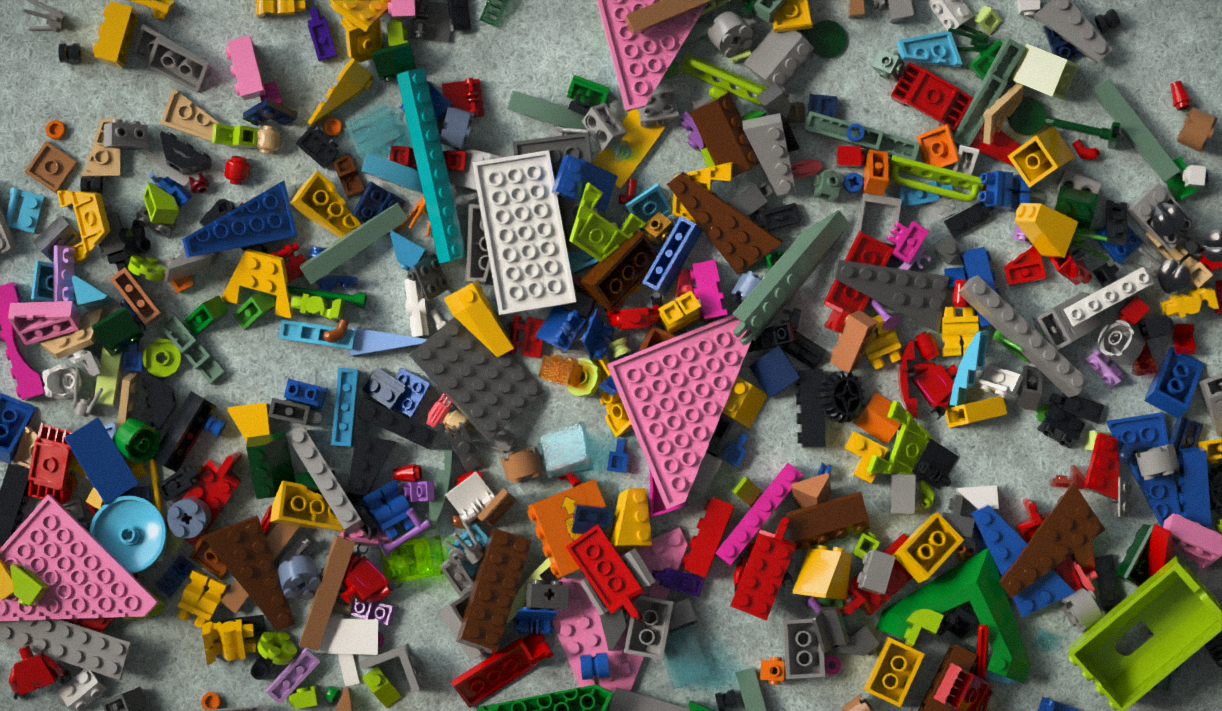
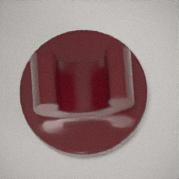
[189,173,209,194]

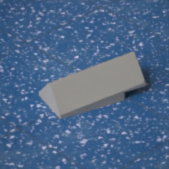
[132,24,211,93]

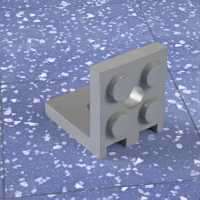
[580,548,656,616]
[359,644,424,693]

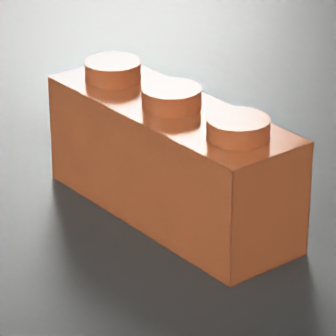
[110,267,164,326]
[830,310,878,374]

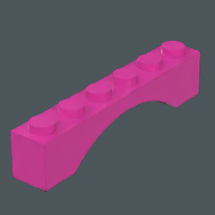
[0,282,45,401]
[715,463,803,567]

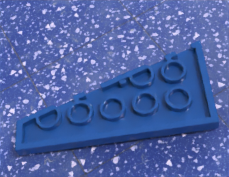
[182,180,298,258]
[1105,412,1181,527]

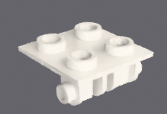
[445,472,495,524]

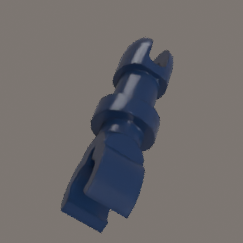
[120,299,146,330]

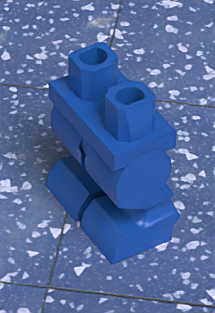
[979,170,1031,212]
[284,379,328,409]
[361,479,415,540]

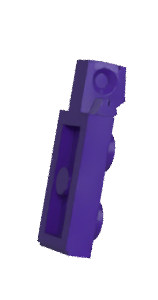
[308,7,338,62]
[651,568,705,597]

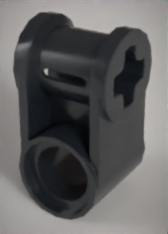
[199,199,235,227]
[251,653,277,680]

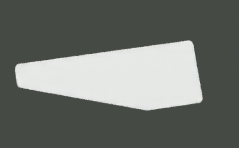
[144,150,192,186]

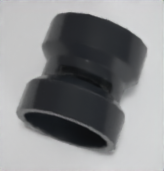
[1094,9,1120,34]
[58,43,81,63]
[80,176,103,195]
[715,689,738,711]

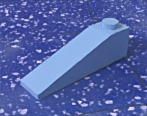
[349,327,426,357]

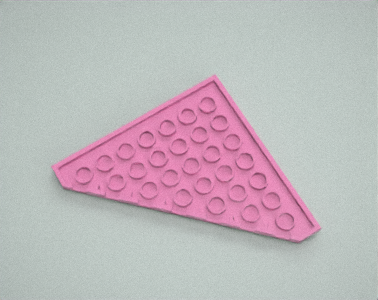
[596,0,707,112]
[607,315,751,510]
[0,494,160,621]
[544,527,687,693]

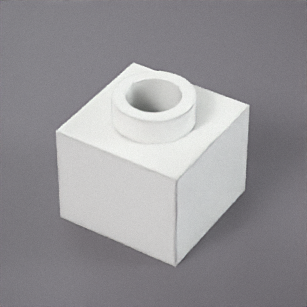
[1017,0,1040,17]
[1183,165,1206,188]

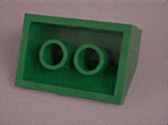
[246,432,296,499]
[1116,524,1153,588]

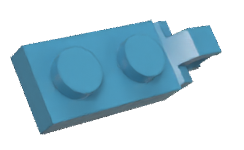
[898,181,953,208]

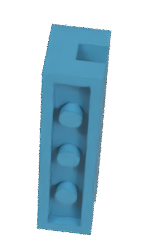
[331,368,360,447]

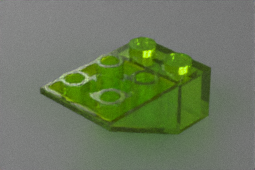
[379,535,444,583]

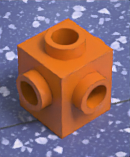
[760,657,786,685]

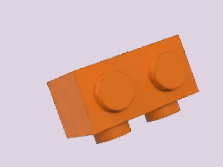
[864,149,890,196]

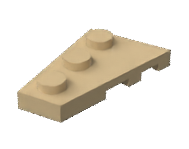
[983,82,1024,145]
[117,371,140,430]

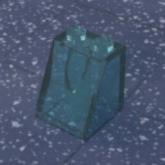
[344,101,403,160]
[538,422,594,479]
[663,629,710,690]

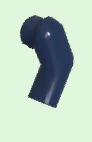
[1118,441,1144,464]

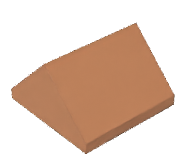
[791,473,832,508]

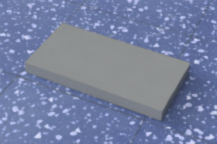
[608,687,690,711]

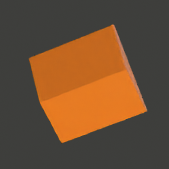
[916,124,960,172]
[854,392,901,445]

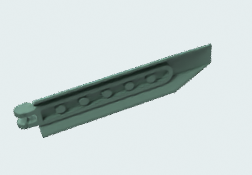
[733,210,850,345]

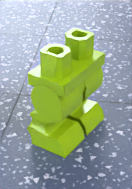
[291,293,346,322]

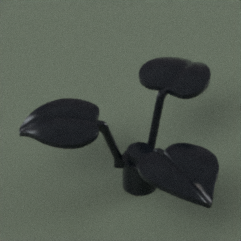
[1153,202,1222,294]

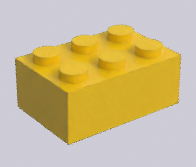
[93,1,139,69]
[892,512,964,583]
[863,637,925,707]

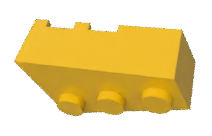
[611,488,652,551]

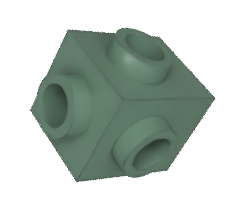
[871,49,905,80]
[813,170,843,203]

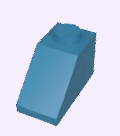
[390,231,426,271]

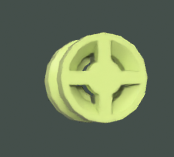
[609,337,631,359]

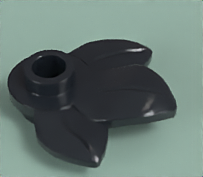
[119,219,151,257]

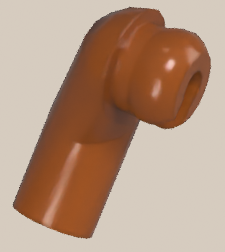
[323,319,349,343]
[451,514,480,529]
[956,545,973,562]

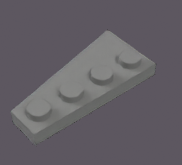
[1033,0,1113,64]

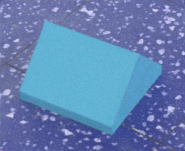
[625,184,673,232]
[31,261,54,302]
[72,275,114,308]

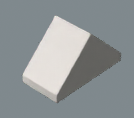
[952,145,979,175]

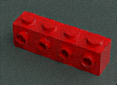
[682,497,735,578]

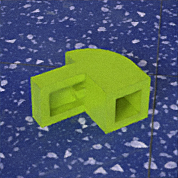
[212,123,258,149]
[903,609,944,647]

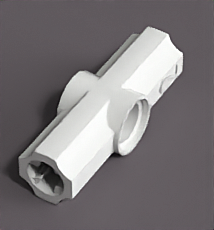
[404,279,429,337]

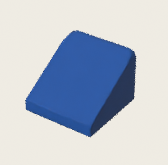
[944,267,966,288]

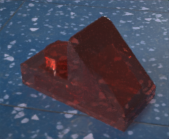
[1132,341,1157,376]
[1050,465,1086,490]

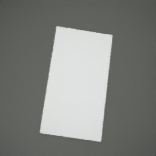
[315,618,378,655]

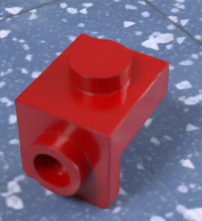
[1172,324,1196,354]

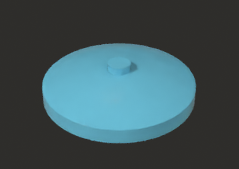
[89,496,167,574]

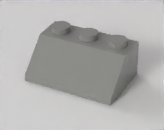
[743,29,814,88]
[439,590,508,661]
[624,595,673,660]
[783,618,825,679]

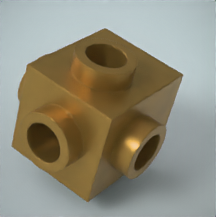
[643,212,674,247]

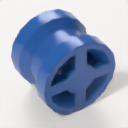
[843,173,863,193]
[204,414,227,438]

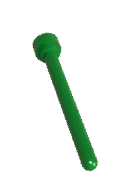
[287,286,367,308]

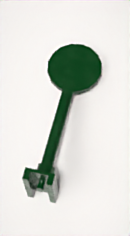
[737,0,846,58]
[1008,98,1121,150]

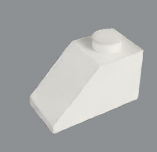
[956,485,999,510]

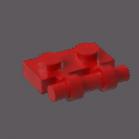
[270,242,306,284]
[508,315,545,358]

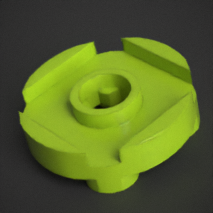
[128,255,167,281]
[142,339,182,377]
[564,358,602,397]
[257,631,297,665]

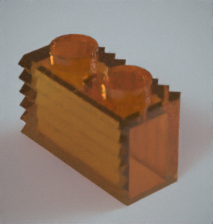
[538,353,584,388]

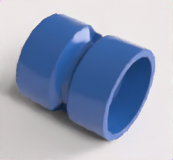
[580,652,610,680]

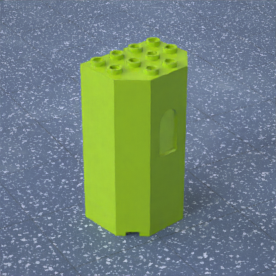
[1068,556,1222,711]

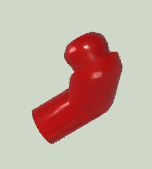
[1072,139,1100,161]
[618,178,638,206]
[556,468,582,487]

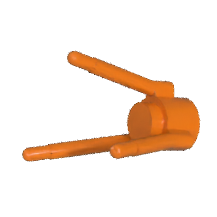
[396,196,431,237]

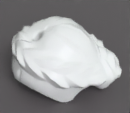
[42,364,82,399]

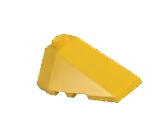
[308,58,374,127]
[290,171,361,238]
[444,280,514,357]
[593,357,633,438]
[270,481,346,532]

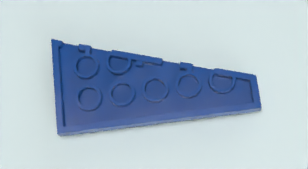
[971,504,1075,618]

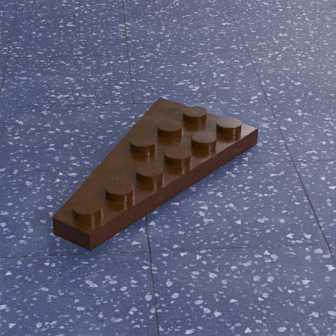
[667,172,783,275]
[999,482,1106,598]
[202,515,295,631]

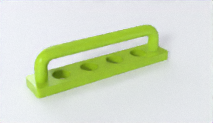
[679,53,767,107]
[889,155,984,202]

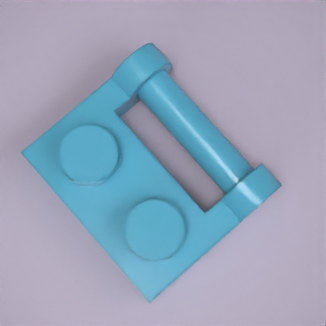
[5,188,45,234]

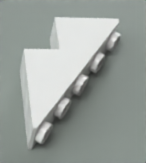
[1063,266,1154,326]

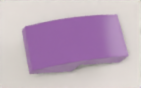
[680,111,704,152]
[401,481,434,502]
[350,598,396,626]

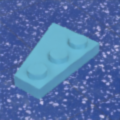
[896,31,962,68]

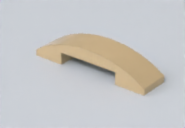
[1145,232,1213,289]

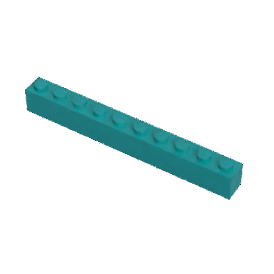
[397,68,467,264]

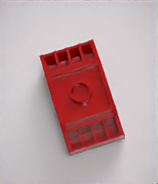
[891,62,973,132]
[28,424,73,505]
[933,663,993,711]

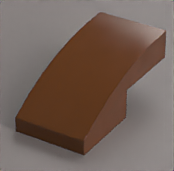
[332,154,365,199]

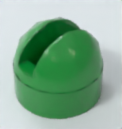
[324,686,341,703]

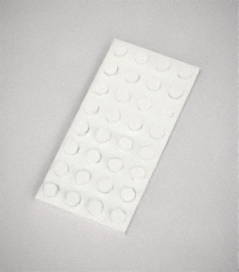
[472,150,576,316]

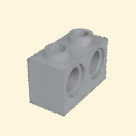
[581,103,626,151]
[1054,169,1101,197]

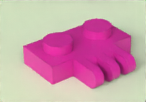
[886,221,929,264]

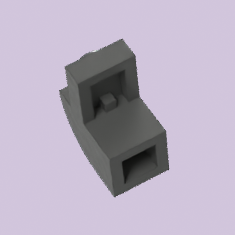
[942,495,975,538]

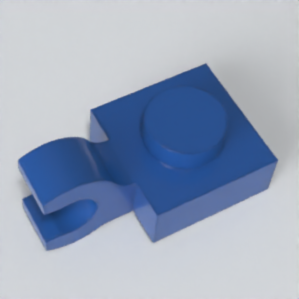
[159,176,192,209]
[122,342,143,371]
[721,432,748,467]
[607,438,629,473]

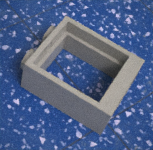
[855,193,902,247]

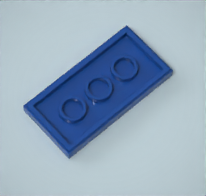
[64,417,139,504]

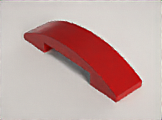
[390,145,467,171]
[898,340,917,418]

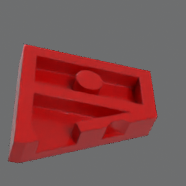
[1004,245,1046,287]

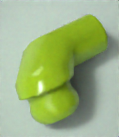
[708,86,729,98]
[919,480,935,509]

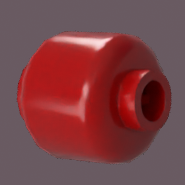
[224,156,251,185]

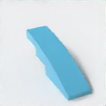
[361,153,423,194]
[279,320,356,350]
[950,330,989,406]

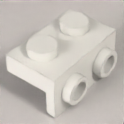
[928,0,974,33]
[68,349,101,376]
[975,364,1023,398]
[58,669,107,711]

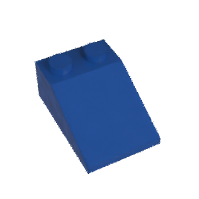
[551,155,618,213]
[1144,346,1204,418]
[0,393,36,464]

